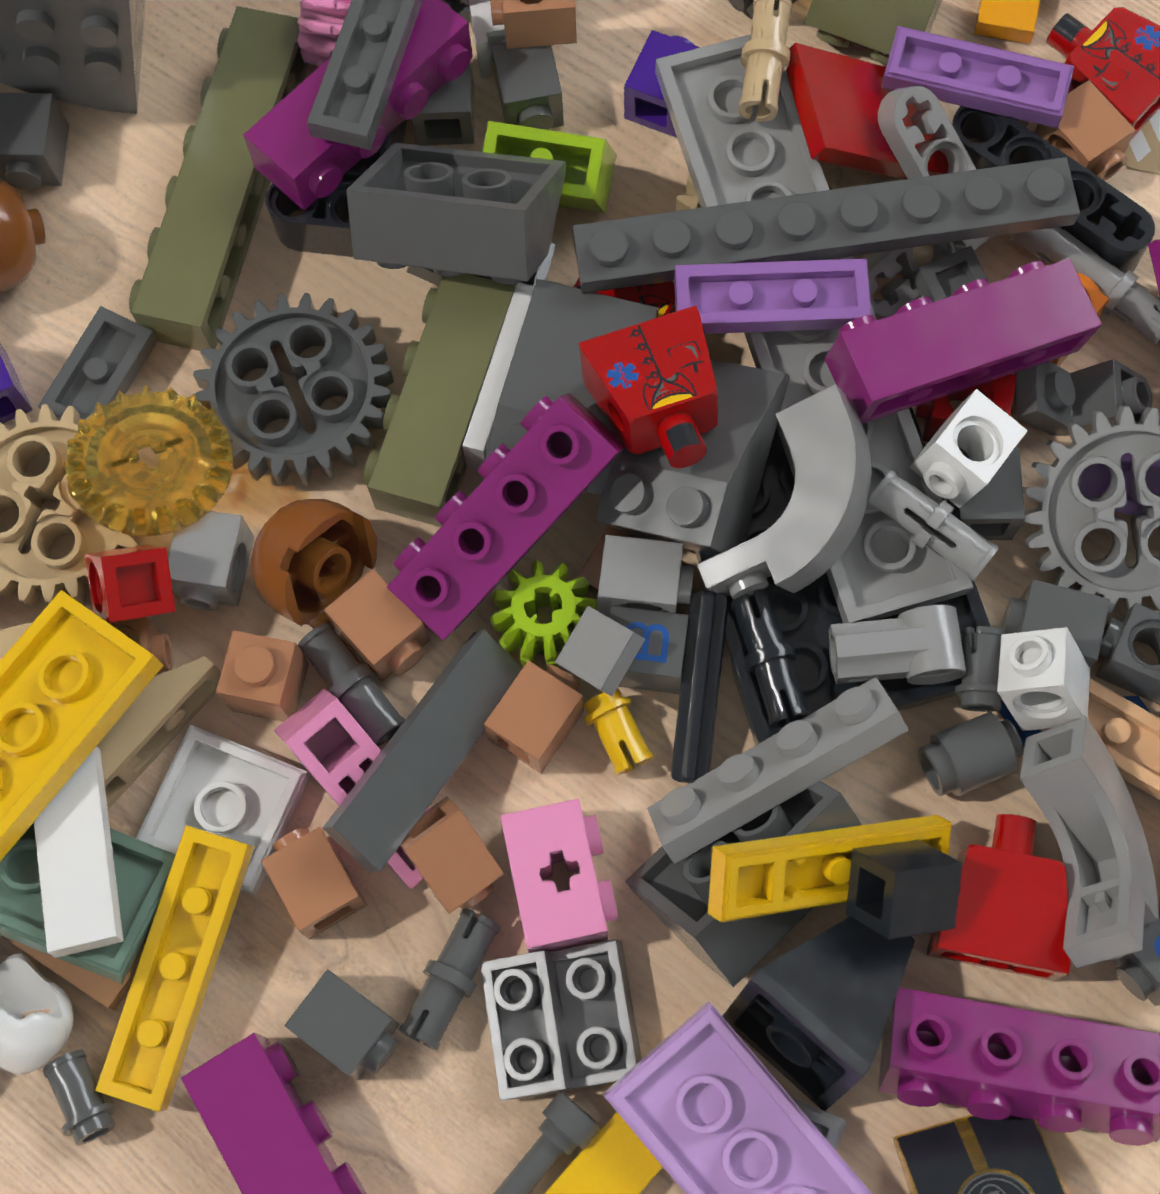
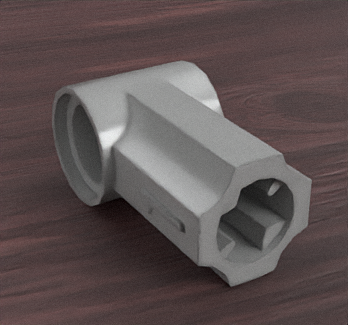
[829,605,966,685]

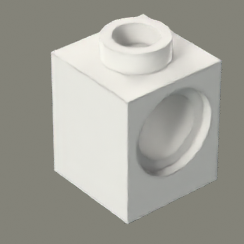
[909,389,1028,508]
[997,627,1090,731]

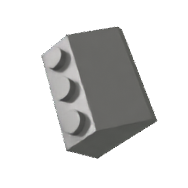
[346,143,566,284]
[625,781,862,987]

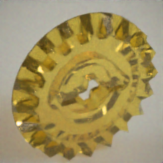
[64,385,234,536]

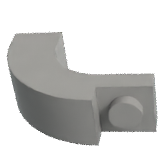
[697,384,872,600]
[1020,716,1158,968]

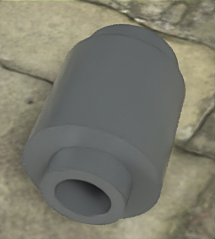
[918,712,1023,796]

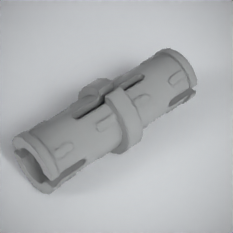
[868,469,1000,581]

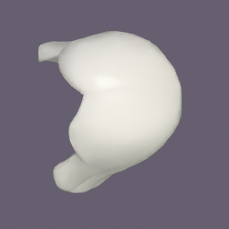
[0,953,74,1075]

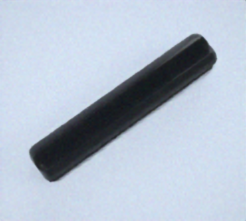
[671,591,729,783]

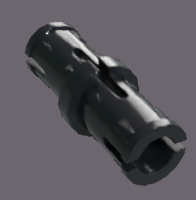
[730,590,811,727]

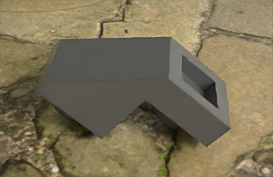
[1015,359,1153,436]

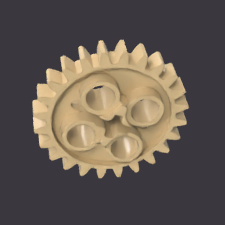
[0,404,155,606]

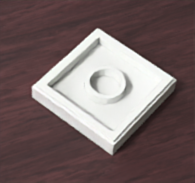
[136,725,311,896]

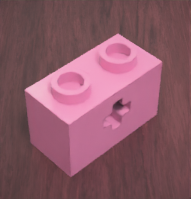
[500,798,618,953]

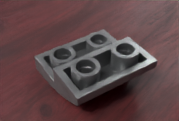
[480,939,642,1101]

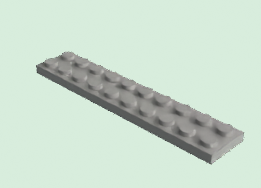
[655,34,973,623]

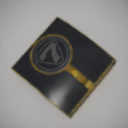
[892,1114,1066,1194]

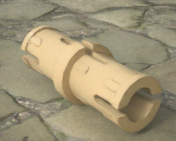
[738,0,793,122]

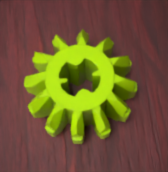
[490,559,598,667]

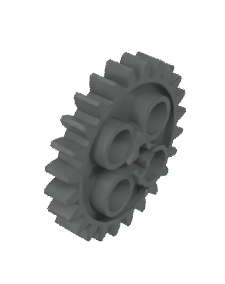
[192,293,394,486]

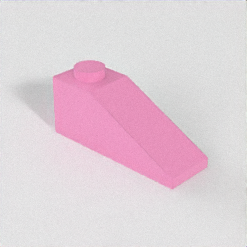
[273,688,430,889]

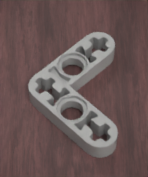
[867,86,989,316]

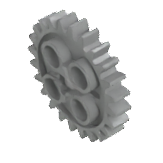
[1023,406,1160,614]

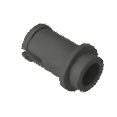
[954,626,1005,712]
[43,1050,116,1146]

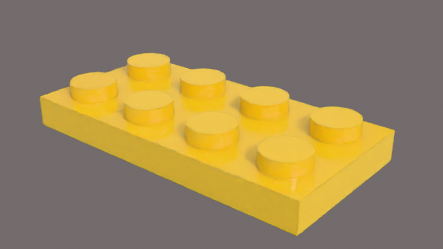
[0,590,164,862]

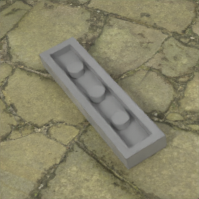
[647,677,909,864]

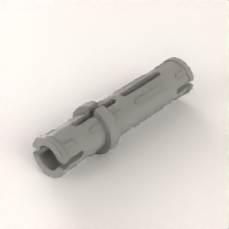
[1008,227,1160,345]

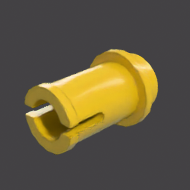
[584,688,654,776]

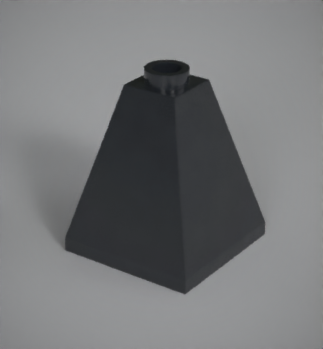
[722,917,915,1111]

